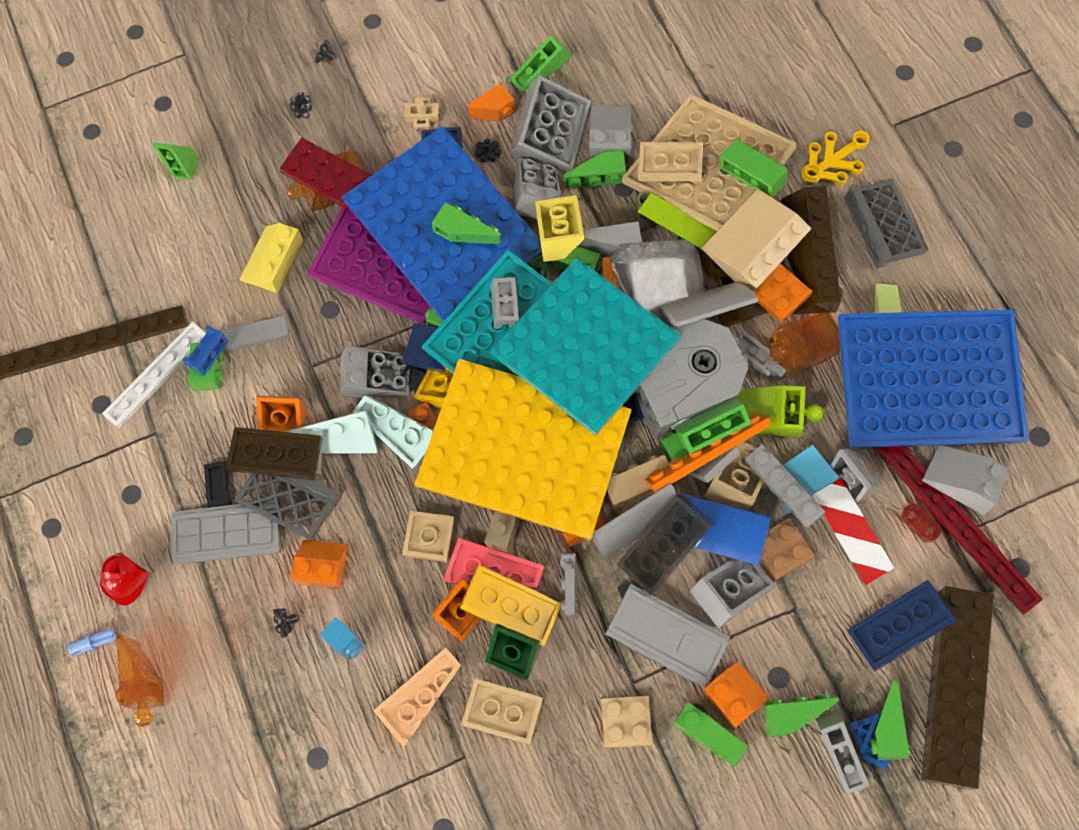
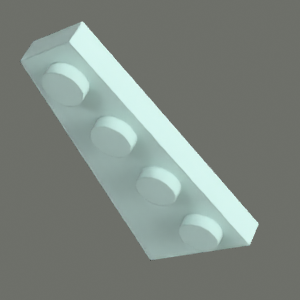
[353,396,434,469]
[283,410,379,454]

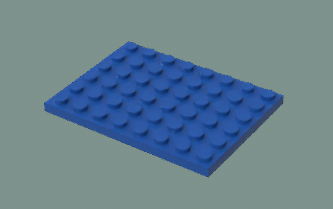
[342,125,542,322]
[838,310,1029,448]

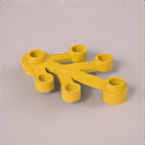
[801,131,870,186]

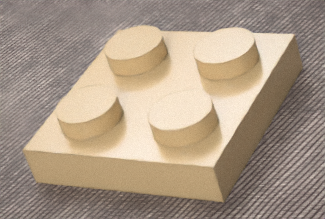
[402,511,455,562]
[601,696,653,748]

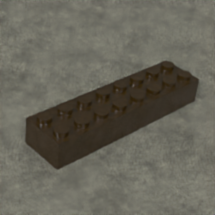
[921,586,994,791]

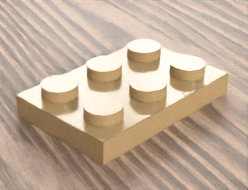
[638,142,703,181]
[461,678,543,745]

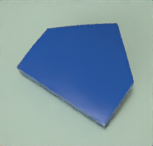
[849,713,889,770]

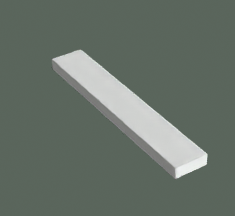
[102,322,206,429]

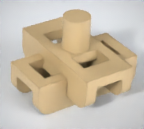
[404,97,439,131]

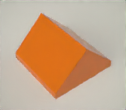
[256,395,307,432]
[431,578,481,642]

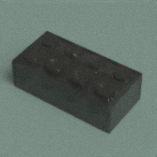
[617,493,716,596]

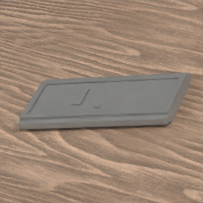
[172,500,281,565]
[605,584,730,688]

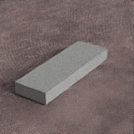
[223,316,290,352]

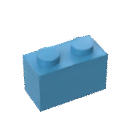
[319,617,364,660]

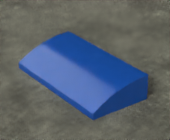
[669,493,771,565]

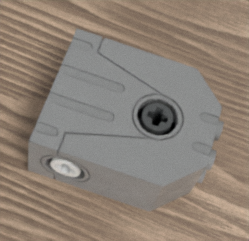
[633,319,748,440]

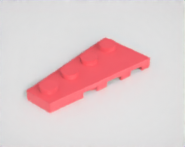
[443,538,545,589]

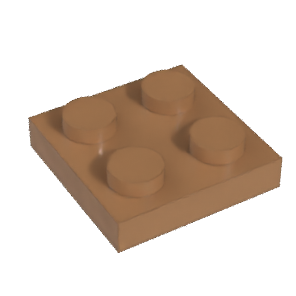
[762,518,815,581]

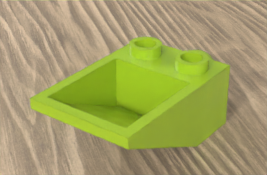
[737,385,824,438]

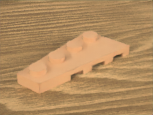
[374,648,461,747]

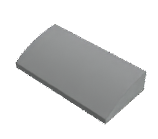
[657,282,758,327]
[593,483,678,560]

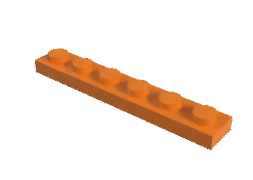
[644,413,771,493]

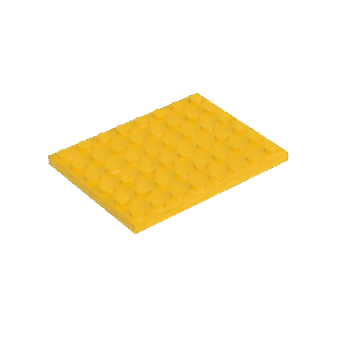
[415,359,631,540]

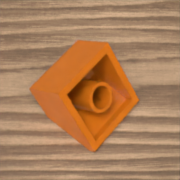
[290,540,348,589]
[702,662,770,730]

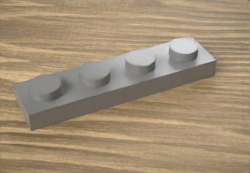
[745,444,825,528]

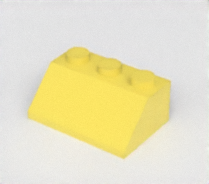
[535,195,584,262]
[240,223,304,293]

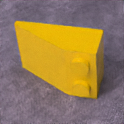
[414,369,453,409]

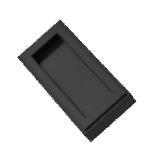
[204,461,231,508]

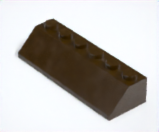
[781,186,841,315]

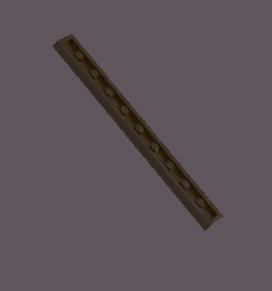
[0,305,188,380]

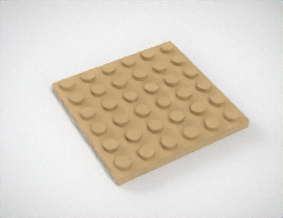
[622,94,796,231]

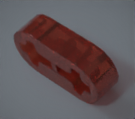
[901,503,941,543]

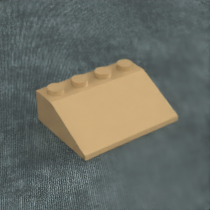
[701,189,812,291]

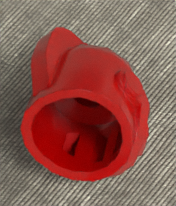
[99,552,150,606]

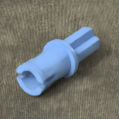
[68,629,116,657]

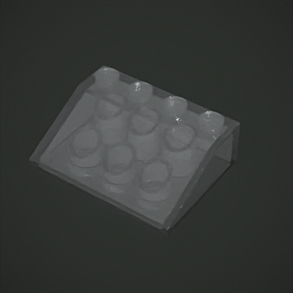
[610,239,705,311]

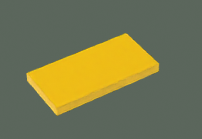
[459,565,561,647]

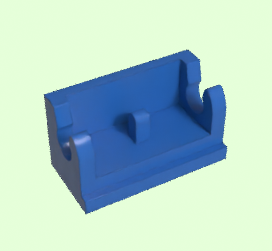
[182,325,229,376]

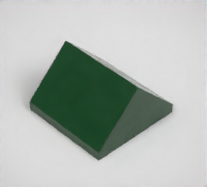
[485,623,542,680]

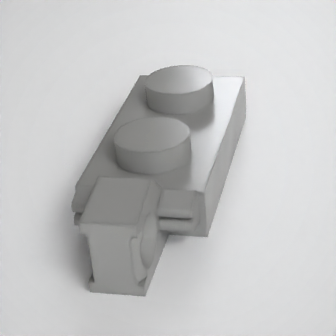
[737,330,786,381]
[560,554,578,620]

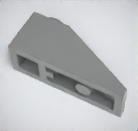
[815,710,869,795]

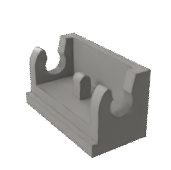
[491,278,519,329]

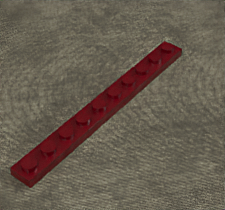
[873,446,1043,615]

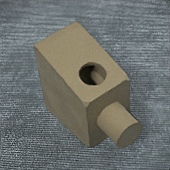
[485,511,521,555]

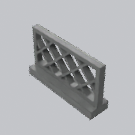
[844,180,927,269]
[235,474,341,541]

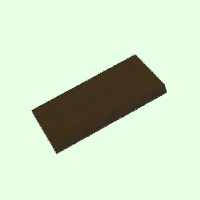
[225,427,323,480]

